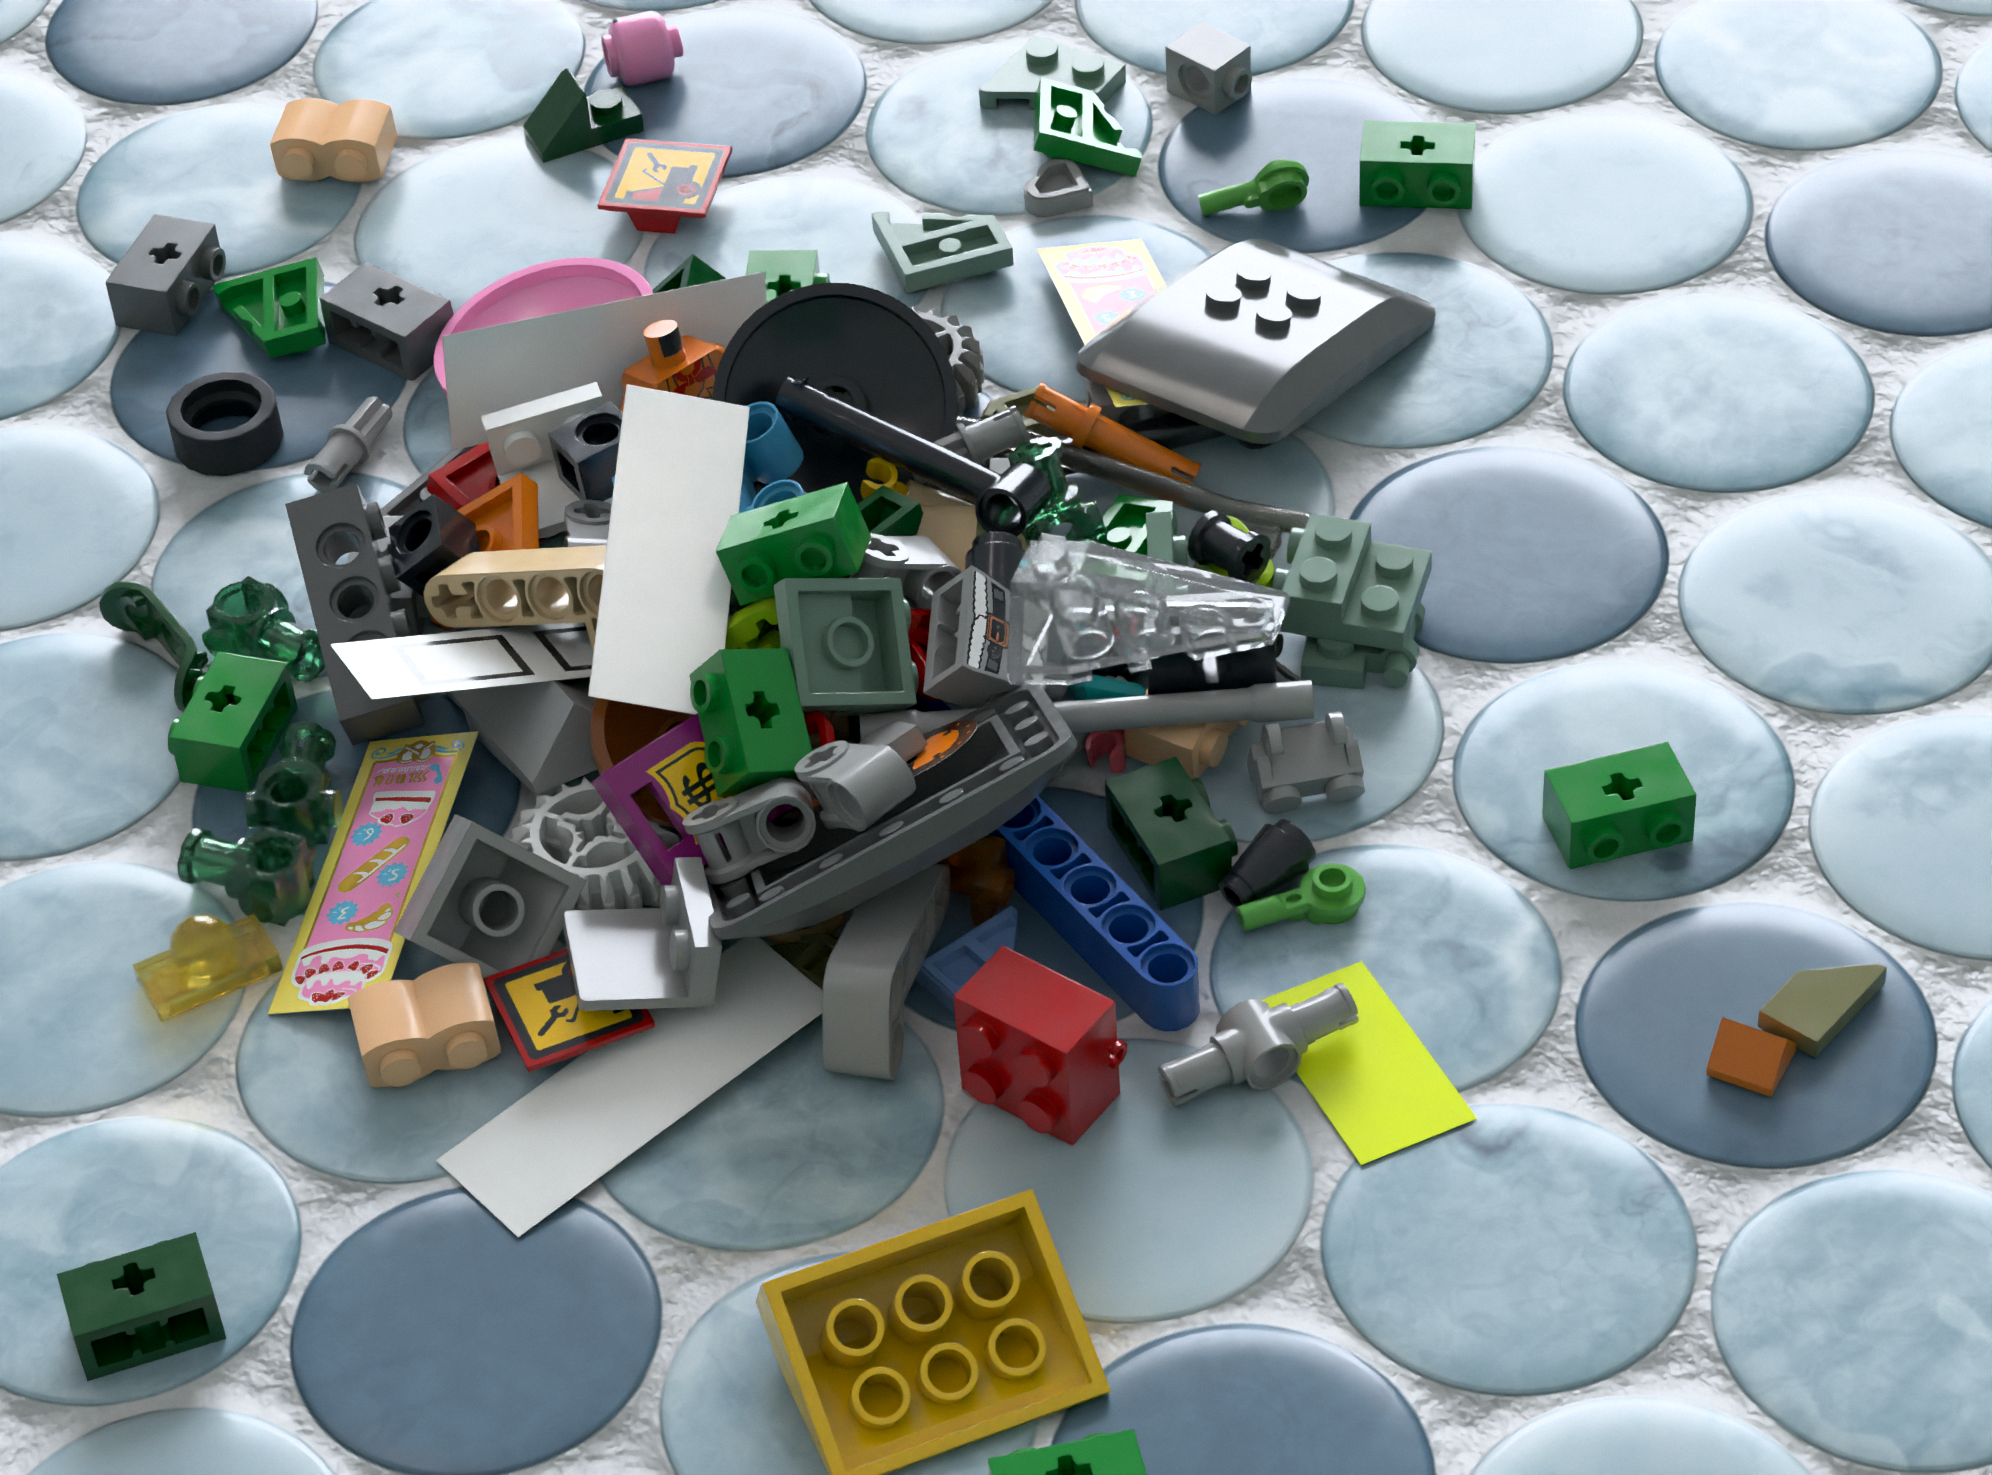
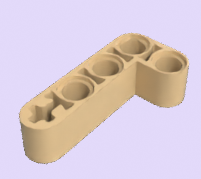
[424,545,607,652]

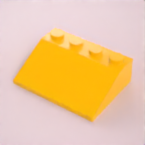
[755,1189,1111,1475]

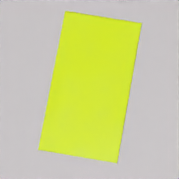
[1262,961,1477,1165]

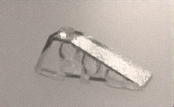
[1007,539,1290,685]

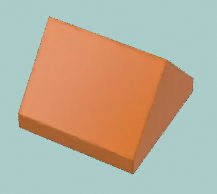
[1706,1017,1797,1097]

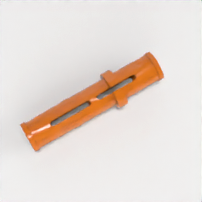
[1024,382,1202,498]

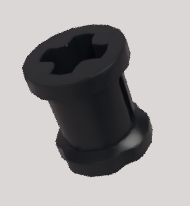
[1187,510,1271,586]

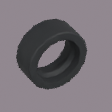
[166,371,284,476]

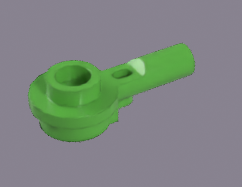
[1198,159,1309,216]
[1235,863,1366,932]

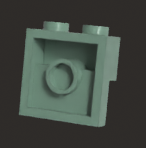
[1271,513,1432,652]
[774,578,919,717]

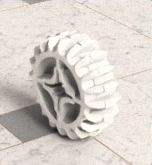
[511,775,684,910]

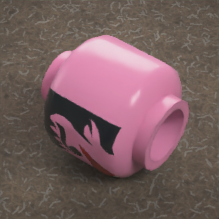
[601,11,683,87]

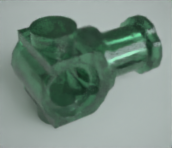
[1008,437,1107,567]
[202,576,326,682]
[245,721,342,852]
[177,828,316,927]

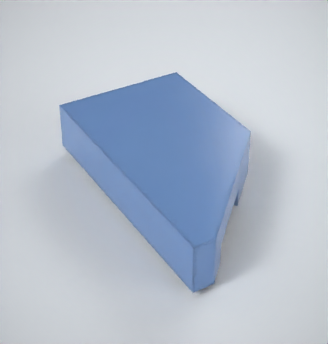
[916,906,1019,1015]

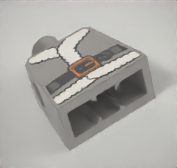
[923,565,1071,708]

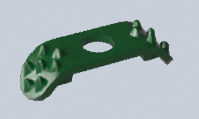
[99,581,209,712]

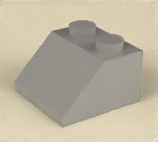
[394,814,587,978]

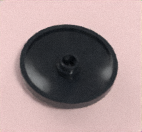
[713,283,958,504]

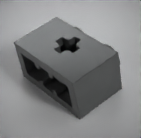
[105,214,226,336]
[320,262,454,382]

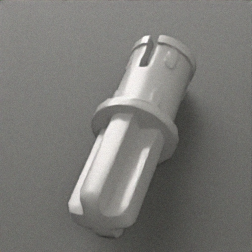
[304,396,392,493]
[911,405,1030,484]

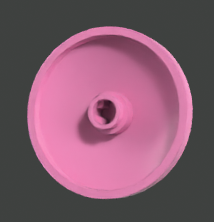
[434,257,654,399]

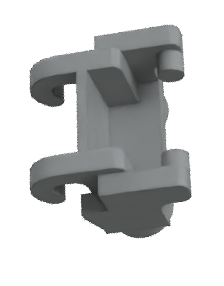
[1247,711,1365,814]

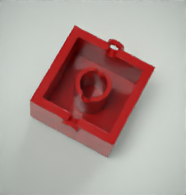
[953,945,1128,1146]

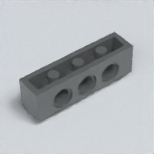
[285,483,429,745]

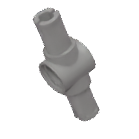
[1158,982,1359,1107]

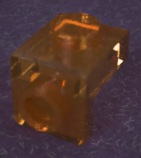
[936,835,1015,926]

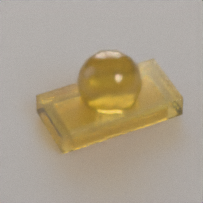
[133,914,283,1022]

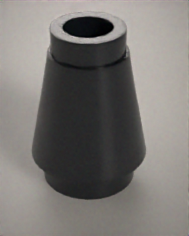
[1218,819,1316,908]

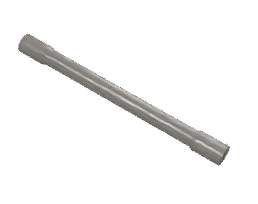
[859,680,1314,741]

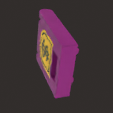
[592,713,793,886]

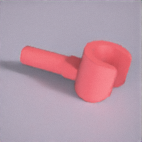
[1085,729,1126,774]

